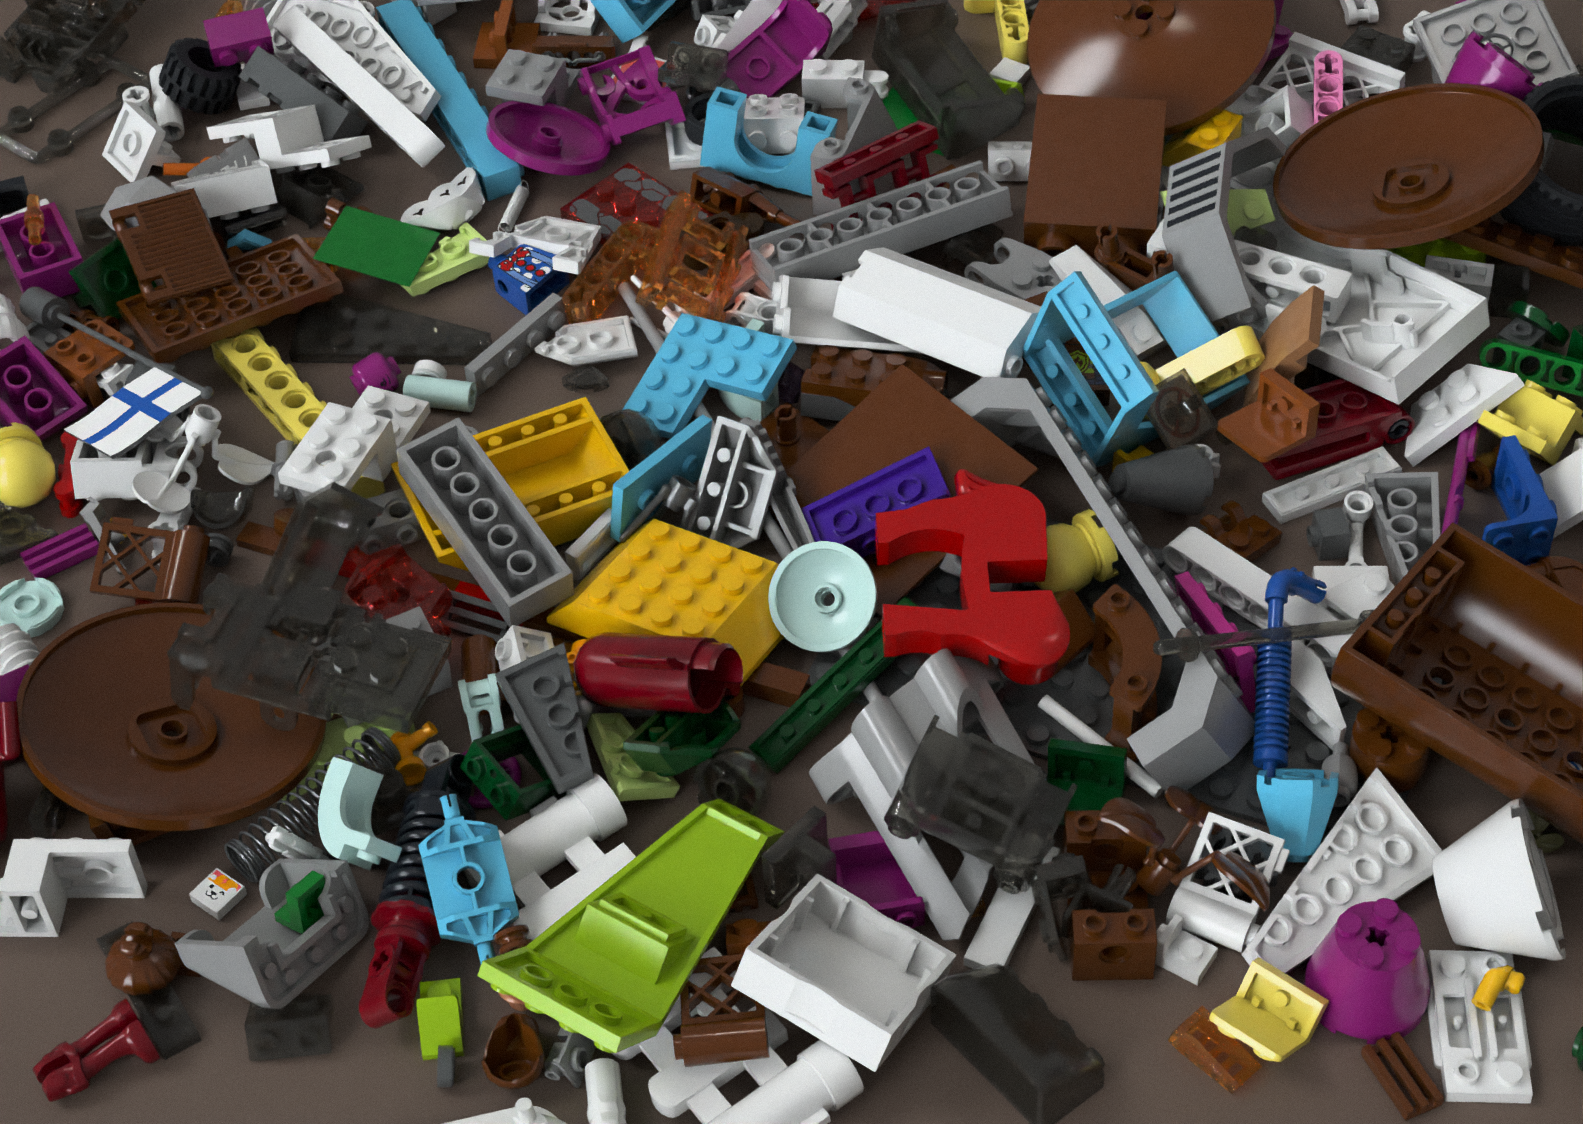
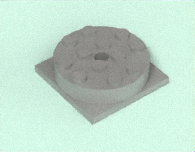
[1413,0,1579,86]

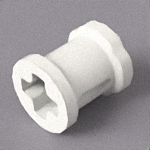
[122,86,156,120]

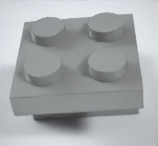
[485,49,580,107]

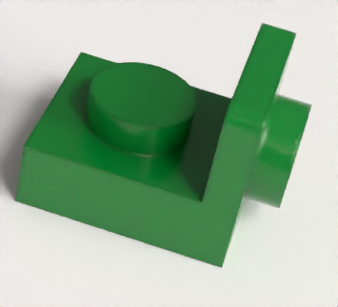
[274,870,325,934]

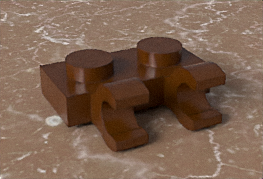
[1199,500,1283,562]

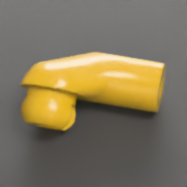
[1471,965,1525,1011]

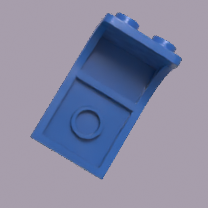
[1482,435,1558,565]

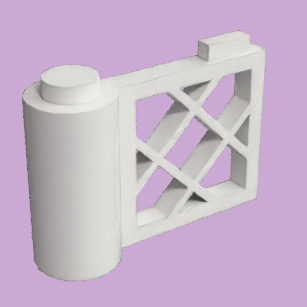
[1166,812,1290,953]

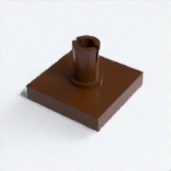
[760,402,829,471]

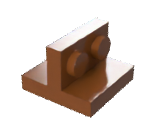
[473,0,541,69]

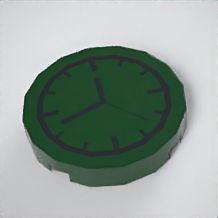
[1505,300,1570,348]

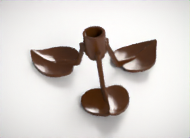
[1096,786,1270,913]

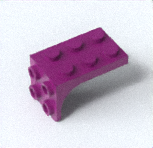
[714,0,833,98]

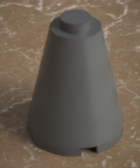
[1109,444,1214,516]

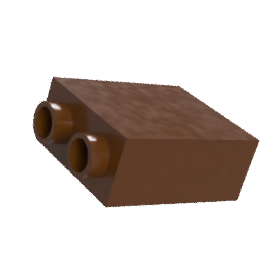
[1023,94,1167,260]

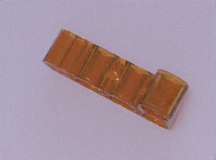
[562,220,677,324]

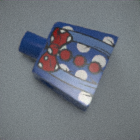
[488,244,570,315]

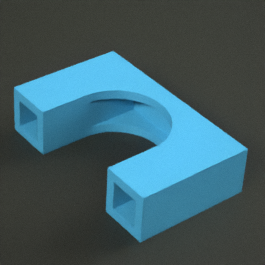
[700,86,838,196]

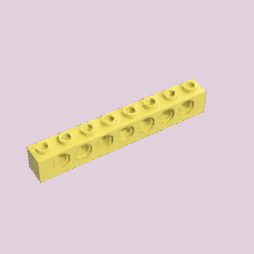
[211,328,385,505]

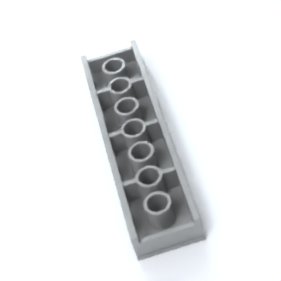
[749,160,1013,292]

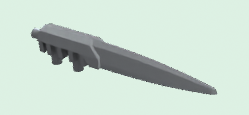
[739,417,834,606]

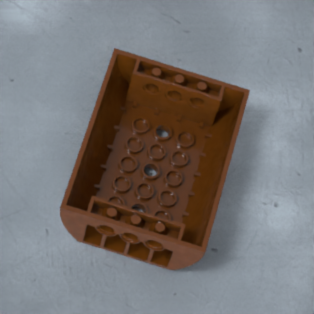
[1331,522,1583,845]

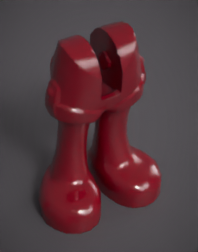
[32,998,161,1102]

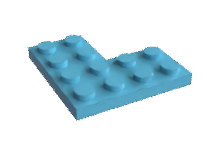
[617,313,797,439]

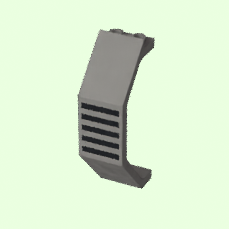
[1162,127,1286,335]

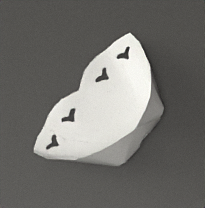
[400,167,485,230]

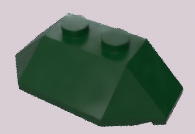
[623,697,741,777]

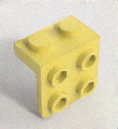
[1209,957,1329,1062]

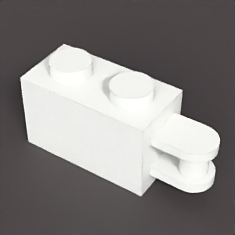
[802,59,889,108]

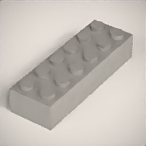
[396,417,574,627]

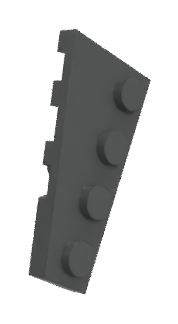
[495,643,594,794]

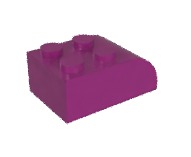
[0,202,83,297]
[0,336,88,442]

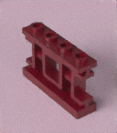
[814,120,946,230]

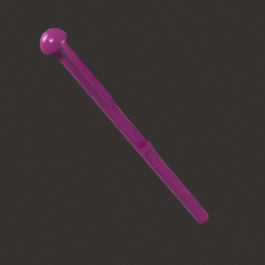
[1441,420,1481,534]

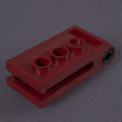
[1260,378,1415,481]

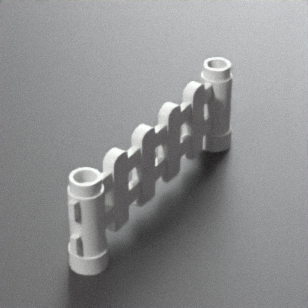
[462,773,864,1124]

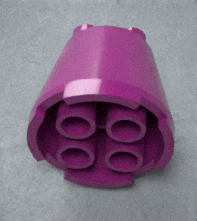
[1445,30,1543,101]
[1304,898,1430,1044]

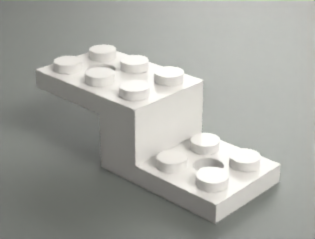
[207,105,372,174]
[278,385,431,501]
[0,837,148,937]

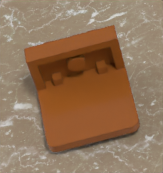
[43,319,135,409]
[1217,368,1320,463]

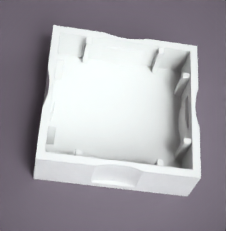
[731,873,957,1072]

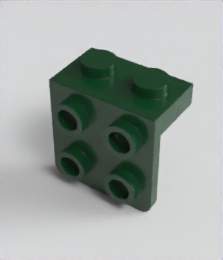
[1035,738,1127,825]

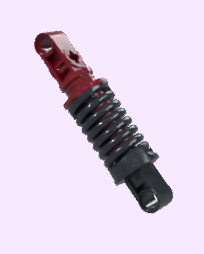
[359,754,476,1029]

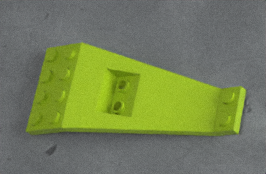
[477,799,785,1053]

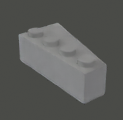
[1365,472,1440,585]

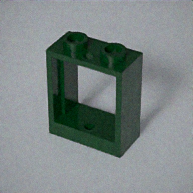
[460,725,567,821]

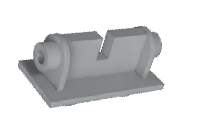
[544,1028,596,1088]

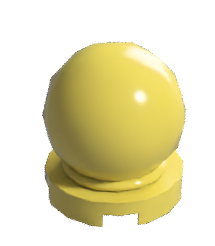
[0,422,56,508]
[1034,509,1119,593]

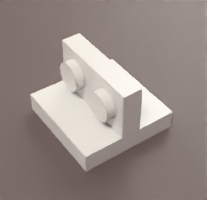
[102,101,182,183]

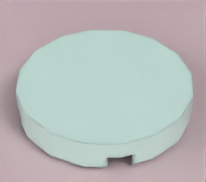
[0,577,65,638]

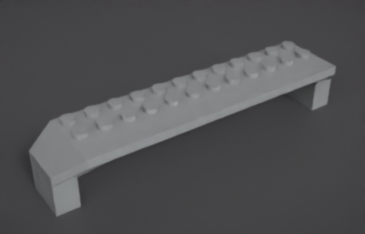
[950,377,1255,791]

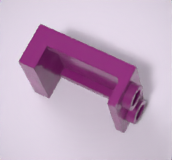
[828,831,925,929]

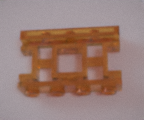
[635,190,749,323]

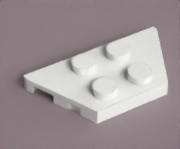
[1404,363,1525,467]

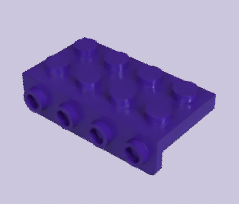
[801,446,952,558]

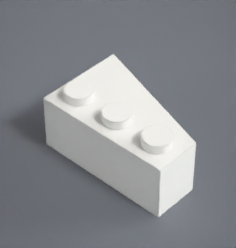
[171,159,277,220]

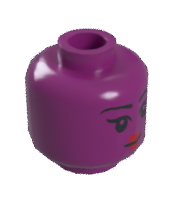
[349,352,402,396]

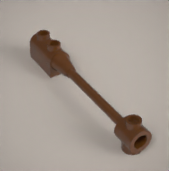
[689,166,804,236]

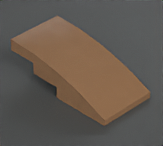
[1243,285,1325,408]

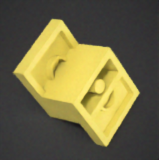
[1478,379,1583,465]

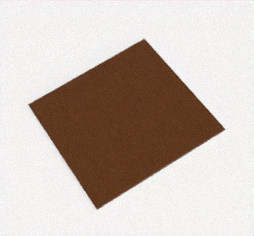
[768,364,1039,617]

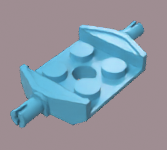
[418,794,519,964]

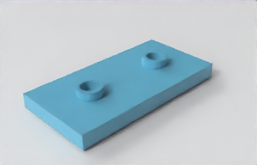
[610,414,712,542]

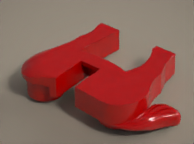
[875,469,1070,685]

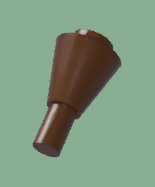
[1465,443,1501,490]

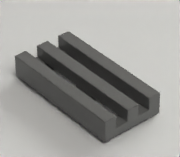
[436,589,510,642]

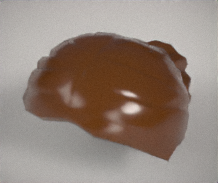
[481,1012,545,1089]

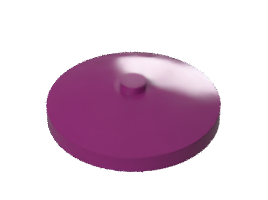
[486,101,610,176]

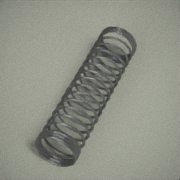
[224,727,401,883]

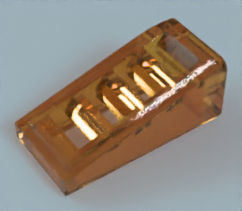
[1168,1005,1262,1094]

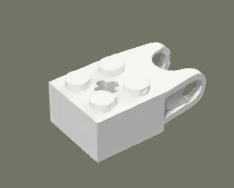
[70,436,204,501]

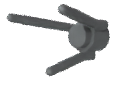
[619,474,698,542]

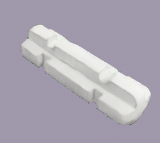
[265,826,329,860]

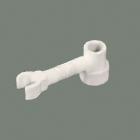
[1343,491,1373,566]

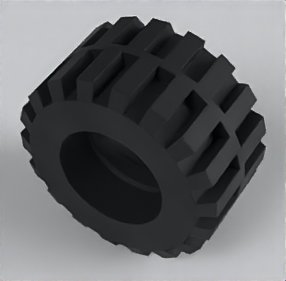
[159,37,242,115]

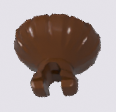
[105,921,182,995]

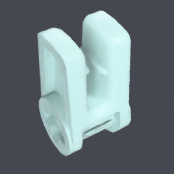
[458,673,504,742]

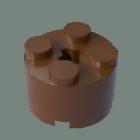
[1348,708,1430,793]

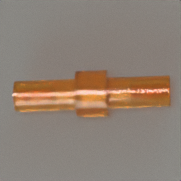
[24,194,44,245]

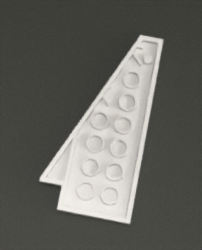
[266,0,441,121]

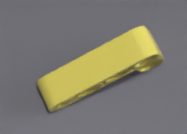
[964,0,1029,65]
[1140,325,1265,419]

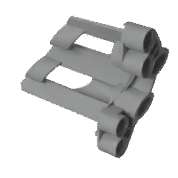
[809,648,1041,941]

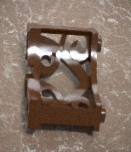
[1088,584,1162,764]

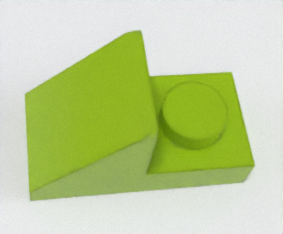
[416,978,464,1060]

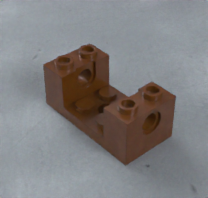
[1062,810,1157,981]

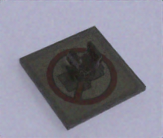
[1146,368,1218,450]

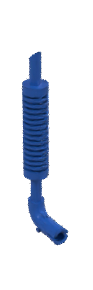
[1253,567,1327,777]

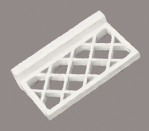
[1258,32,1406,114]

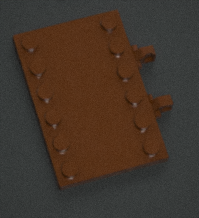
[116,233,344,363]

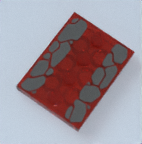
[560,162,713,275]

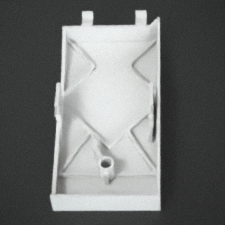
[1239,197,1490,405]

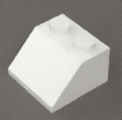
[1241,85,1313,164]

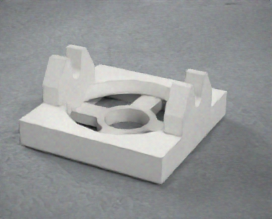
[534,0,601,36]

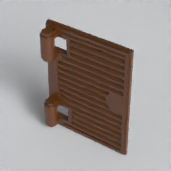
[109,188,235,308]

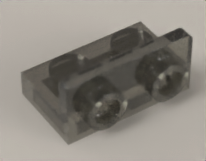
[941,223,1004,269]

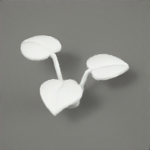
[132,404,275,514]

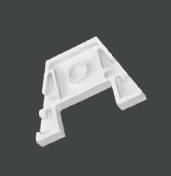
[469,216,601,275]

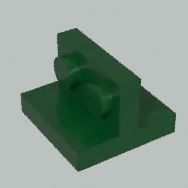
[68,238,158,319]

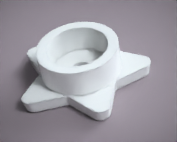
[413,740,460,770]

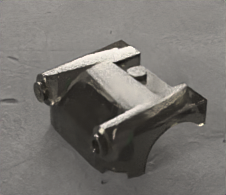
[884,715,1077,894]

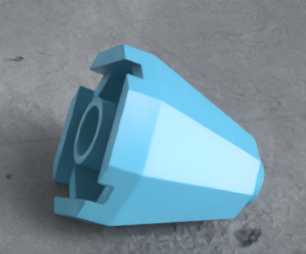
[1257,768,1339,862]

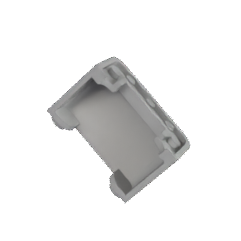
[810,77,905,219]
[174,858,369,1009]

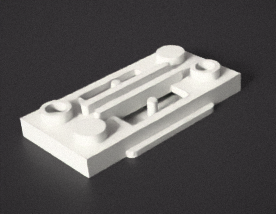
[1427,950,1533,1103]

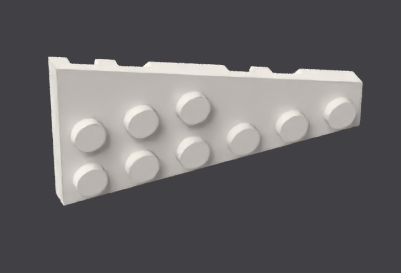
[1241,768,1442,974]

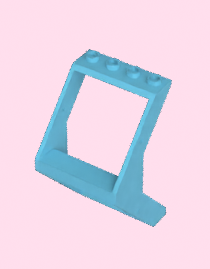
[1022,271,1250,467]

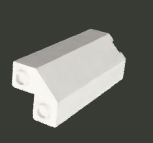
[832,247,1041,378]
[772,275,924,354]

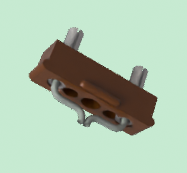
[532,32,616,68]

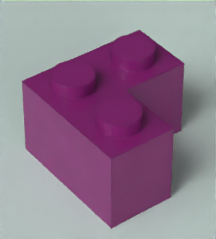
[203,7,275,67]

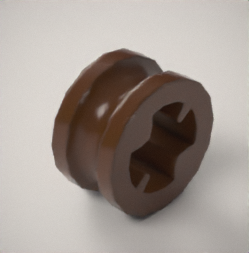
[494,925,533,955]

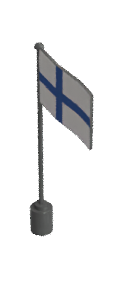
[19,287,214,459]

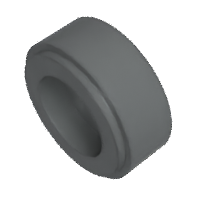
[437,1045,455,1087]

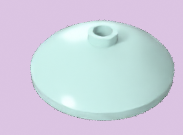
[768,541,878,652]

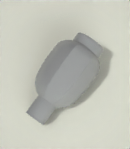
[1321,742,1358,807]

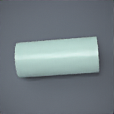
[403,375,477,412]

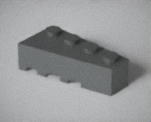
[238,46,368,141]

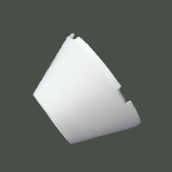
[1432,798,1566,961]

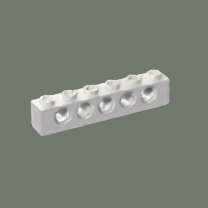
[1147,219,1352,323]

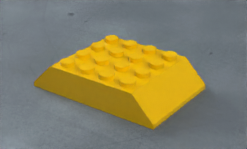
[391,397,629,572]
[547,519,784,687]

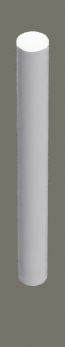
[1038,695,1164,798]

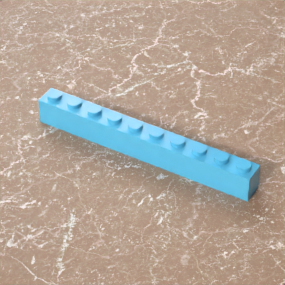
[376,0,524,201]

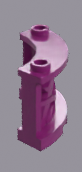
[576,45,686,146]

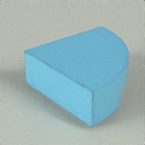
[227,229,272,252]

